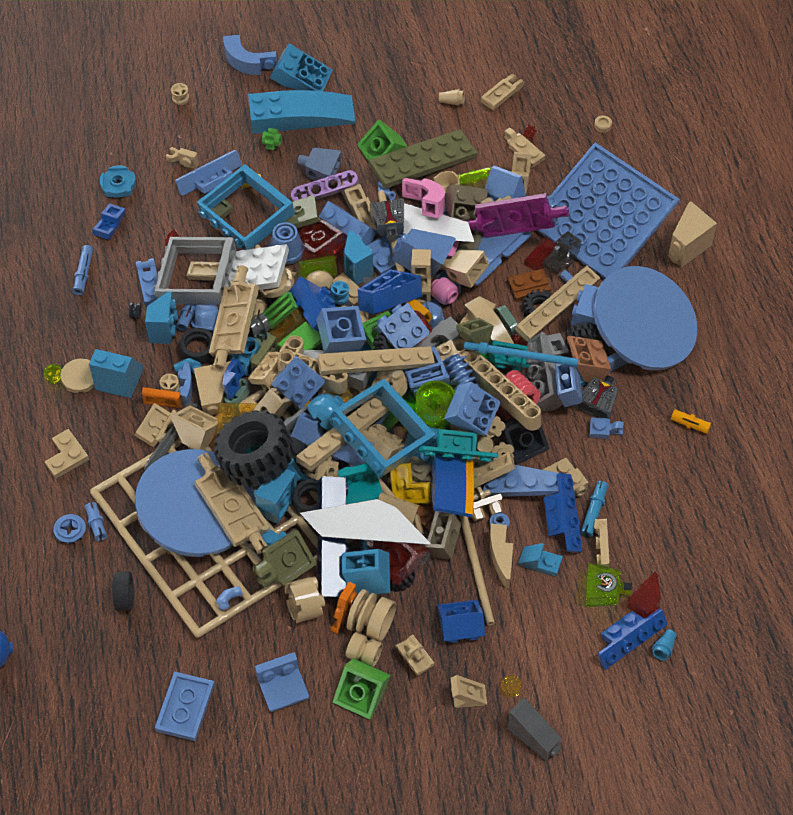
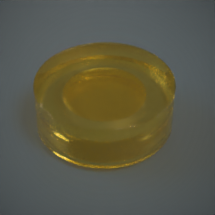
[501,675,522,697]

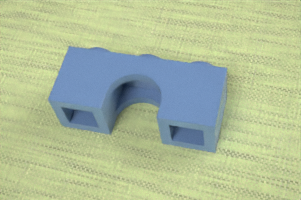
[319,201,377,245]

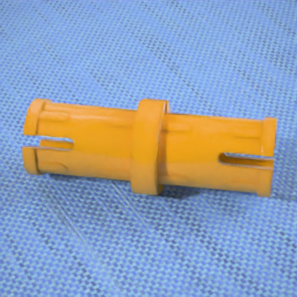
[671,409,711,434]

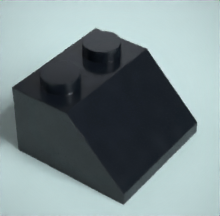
[498,417,550,465]

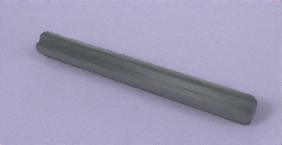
[144,401,197,471]

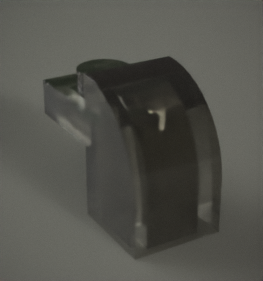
[542,231,582,275]

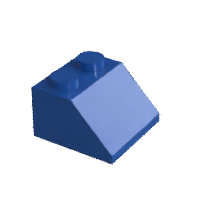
[437,600,485,643]

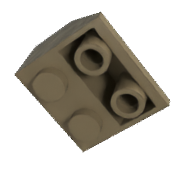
[445,184,488,221]

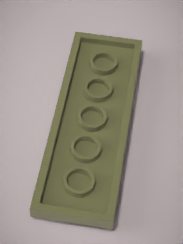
[368,129,478,189]

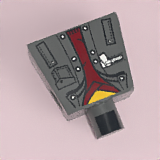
[370,198,404,241]
[575,376,618,419]

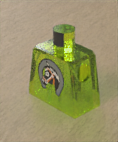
[585,563,632,607]

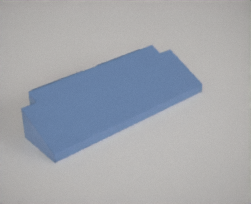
[436,231,531,295]

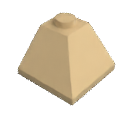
[171,405,223,450]

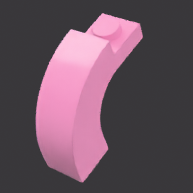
[402,178,445,218]

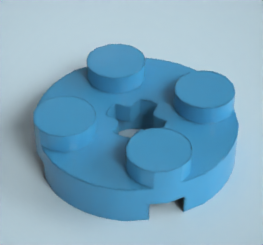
[100,166,136,198]

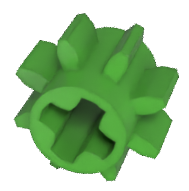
[262,128,282,150]

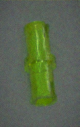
[458,167,491,185]

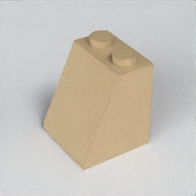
[668,202,717,268]

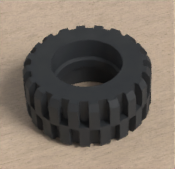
[214,410,294,487]

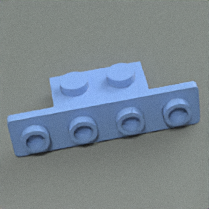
[175,150,242,196]

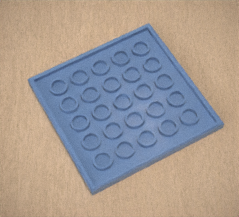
[536,142,680,279]

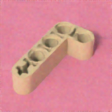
[277,336,348,394]

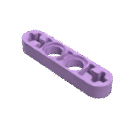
[291,170,359,201]

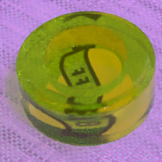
[43,364,62,383]

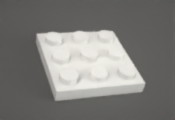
[226,244,289,290]

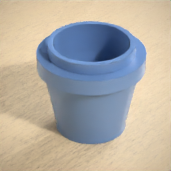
[268,222,305,264]

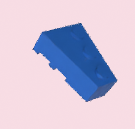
[358,269,422,314]
[289,276,336,332]

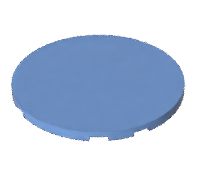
[593,266,697,370]
[135,449,256,557]

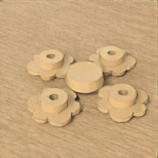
[457,416,514,468]

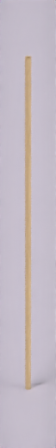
[378,191,495,626]

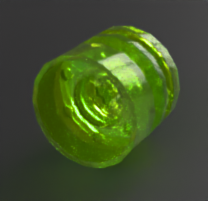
[414,380,455,430]

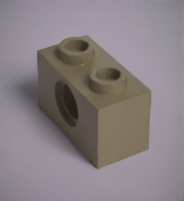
[425,511,461,560]

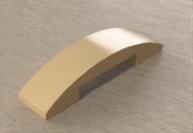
[464,296,514,367]

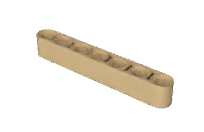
[453,339,541,430]

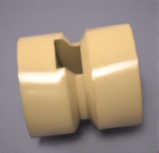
[345,632,383,667]

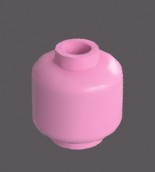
[431,277,458,305]

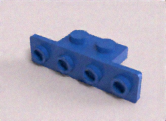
[544,473,582,553]
[598,608,667,669]

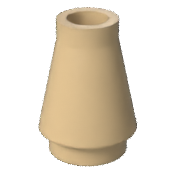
[439,89,465,106]

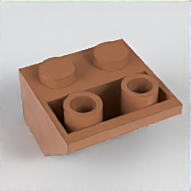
[567,336,611,382]

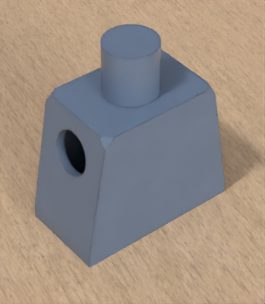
[297,148,341,187]

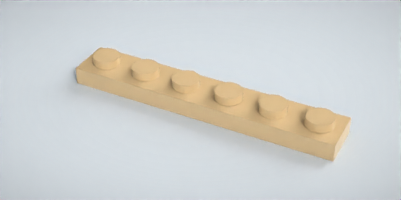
[515,266,600,342]
[317,346,435,375]
[296,396,389,471]

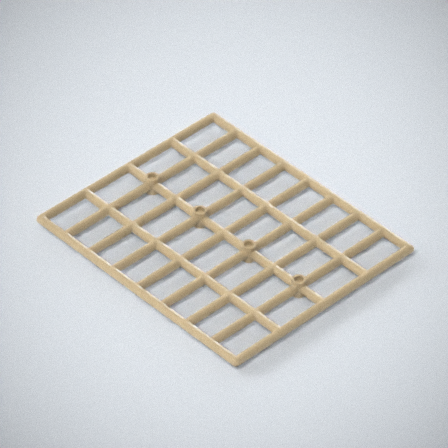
[90,389,396,638]

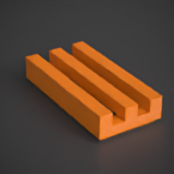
[142,387,182,408]

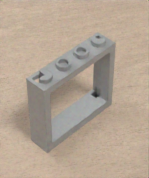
[154,237,237,305]

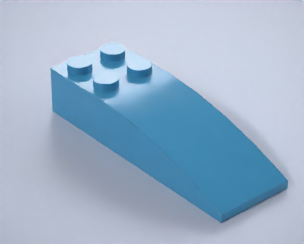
[248,90,356,134]

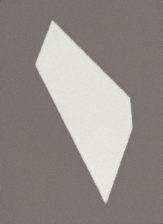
[403,203,474,242]
[300,499,431,544]

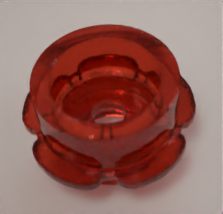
[523,124,537,139]

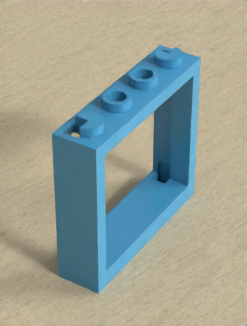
[197,164,295,250]
[328,379,435,478]

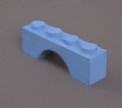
[291,412,375,467]

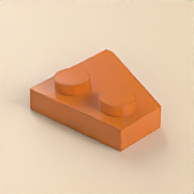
[331,582,358,634]

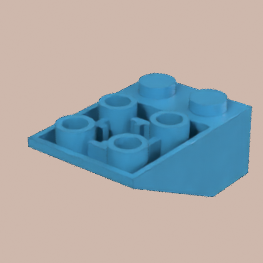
[270,43,333,91]

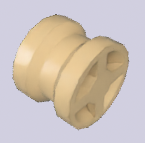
[171,83,189,105]
[160,374,180,392]

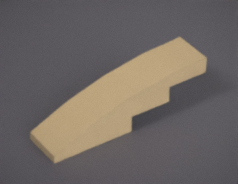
[337,176,377,231]

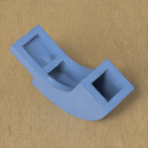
[223,35,277,75]

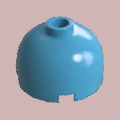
[307,393,346,431]

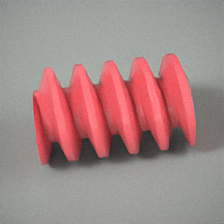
[505,370,541,404]

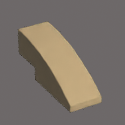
[490,524,513,588]

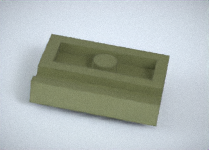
[250,334,278,373]

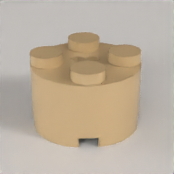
[285,577,325,623]

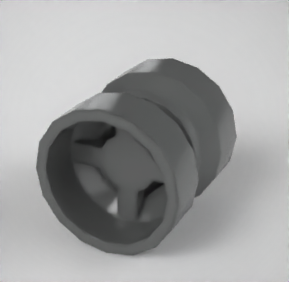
[249,313,271,338]

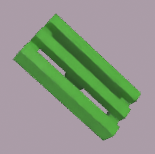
[263,291,298,329]

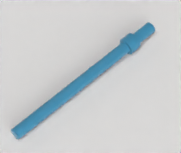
[464,342,579,367]

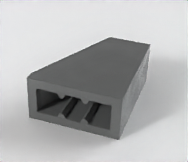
[508,697,562,761]

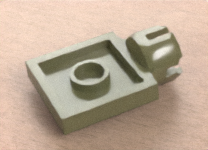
[253,529,317,587]

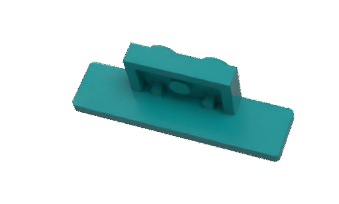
[418,429,498,462]

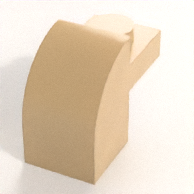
[512,152,532,193]

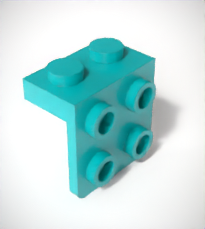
[337,462,383,504]

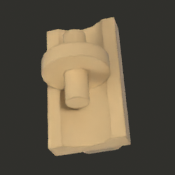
[472,487,503,522]
[396,635,434,676]

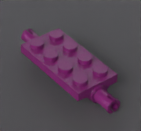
[466,193,569,238]

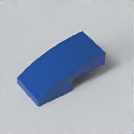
[93,203,126,240]
[223,358,244,400]

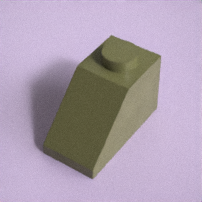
[456,318,494,344]

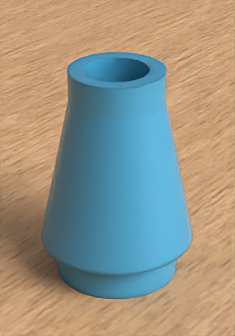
[652,629,677,661]

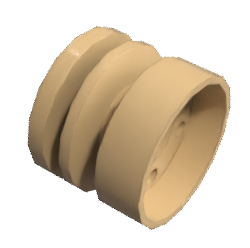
[347,589,397,642]

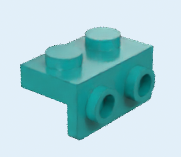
[488,340,530,372]

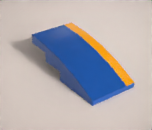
[431,443,474,517]

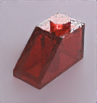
[627,571,661,619]

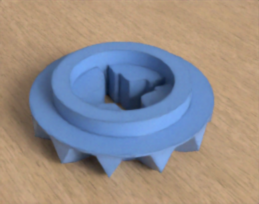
[54,514,86,544]

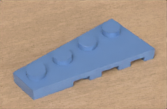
[483,465,559,497]

